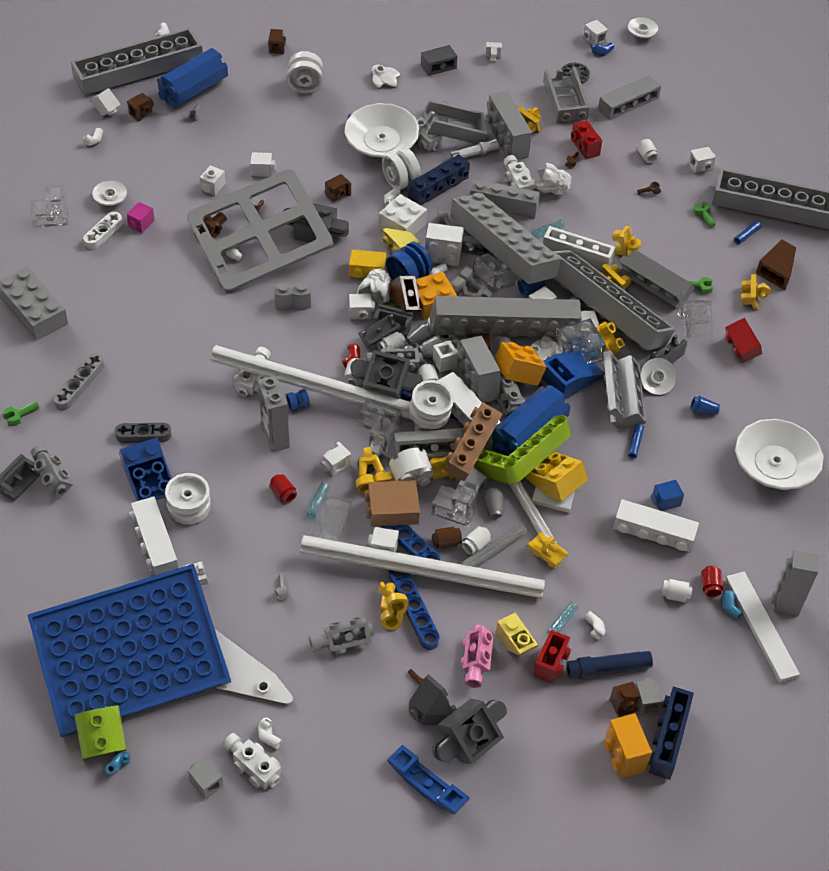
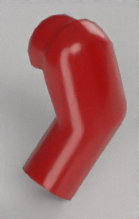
[342,343,360,367]

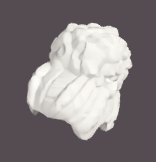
[535,163,571,195]
[356,269,391,308]

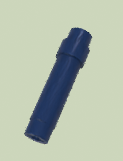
[566,651,653,679]

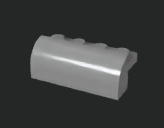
[619,249,695,308]
[602,350,646,428]

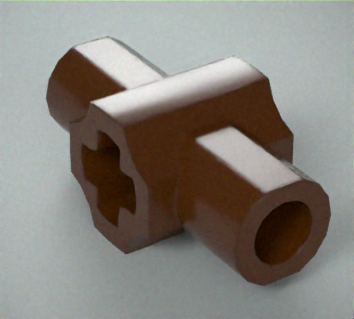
[194,212,227,238]

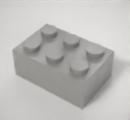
[458,336,500,402]

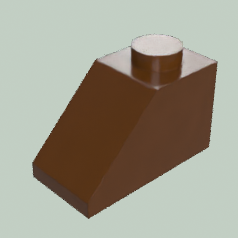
[389,276,422,311]

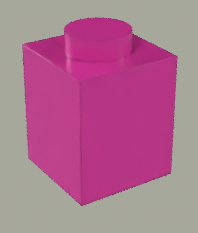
[127,202,155,233]

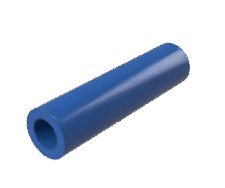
[734,221,762,244]
[628,424,644,459]

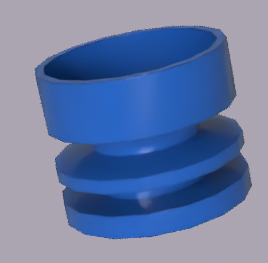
[386,241,432,281]

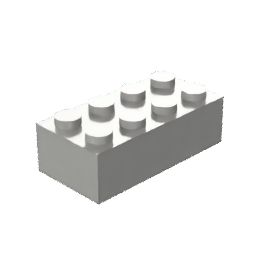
[485,91,532,160]
[0,267,68,341]

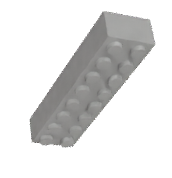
[70,27,203,95]
[712,168,829,229]
[450,193,561,284]
[551,250,676,350]
[430,296,582,339]

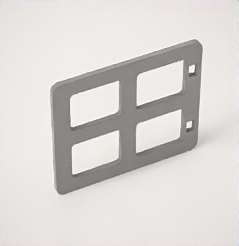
[187,169,333,292]

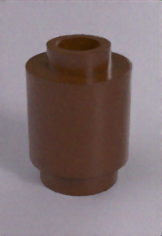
[432,527,462,549]

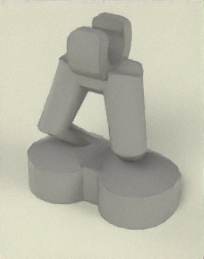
[451,266,493,297]

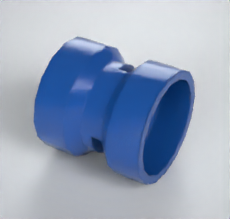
[286,389,310,411]

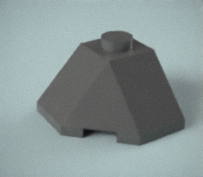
[409,674,457,725]

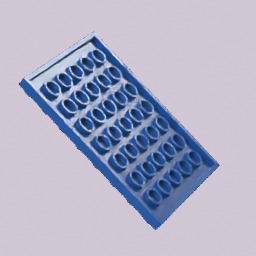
[27,564,231,738]

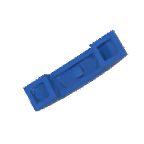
[387,745,470,815]

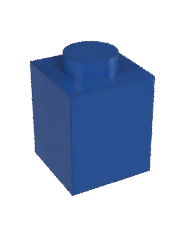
[651,480,684,511]

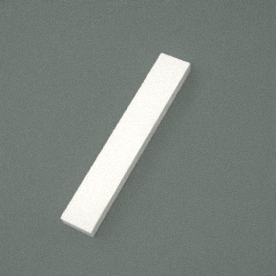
[725,571,800,683]

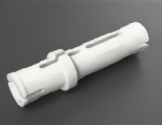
[450,139,499,159]

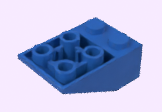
[542,351,605,398]
[119,437,172,501]

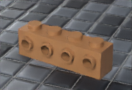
[444,402,503,481]

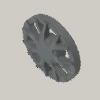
[561,62,590,84]

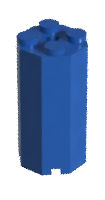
[157,48,228,108]
[492,385,571,456]

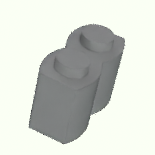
[274,282,311,310]

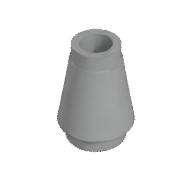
[406,323,434,346]
[484,488,503,519]

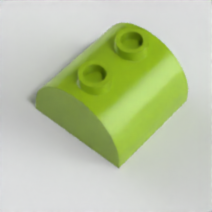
[74,705,127,760]

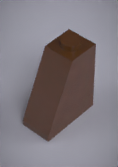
[756,239,796,290]

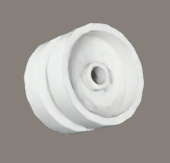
[287,51,323,93]
[382,148,421,190]
[409,380,454,430]
[165,473,211,525]

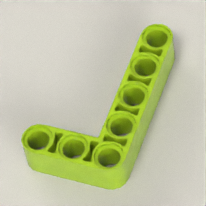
[475,415,571,484]

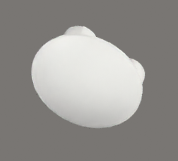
[530,336,566,361]

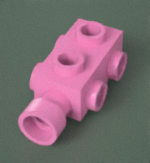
[461,625,494,688]

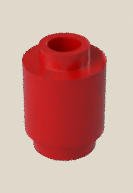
[269,474,297,503]
[701,566,723,597]

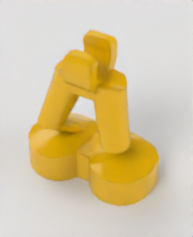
[355,447,394,494]
[378,582,409,630]

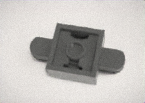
[283,203,349,243]
[350,350,423,399]
[433,698,507,764]

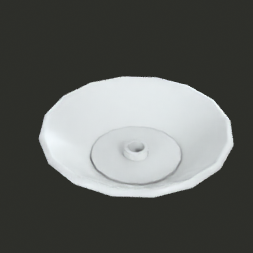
[344,103,420,158]
[735,419,824,490]

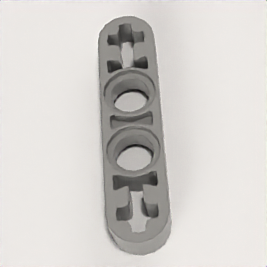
[53,353,104,410]

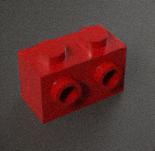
[571,120,603,159]
[724,317,762,363]
[533,630,571,684]

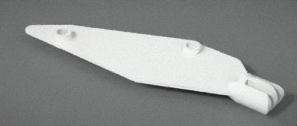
[215,629,293,704]

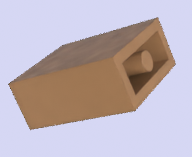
[364,480,420,526]

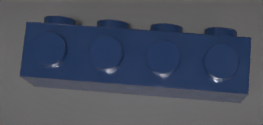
[408,154,470,206]
[648,686,694,780]

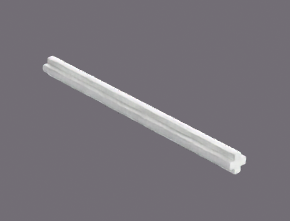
[210,345,412,420]
[300,535,545,599]

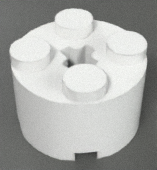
[389,448,434,486]

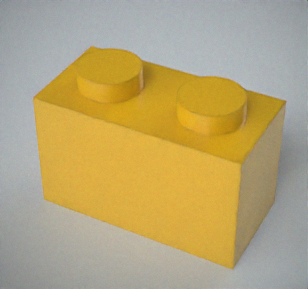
[349,249,386,278]

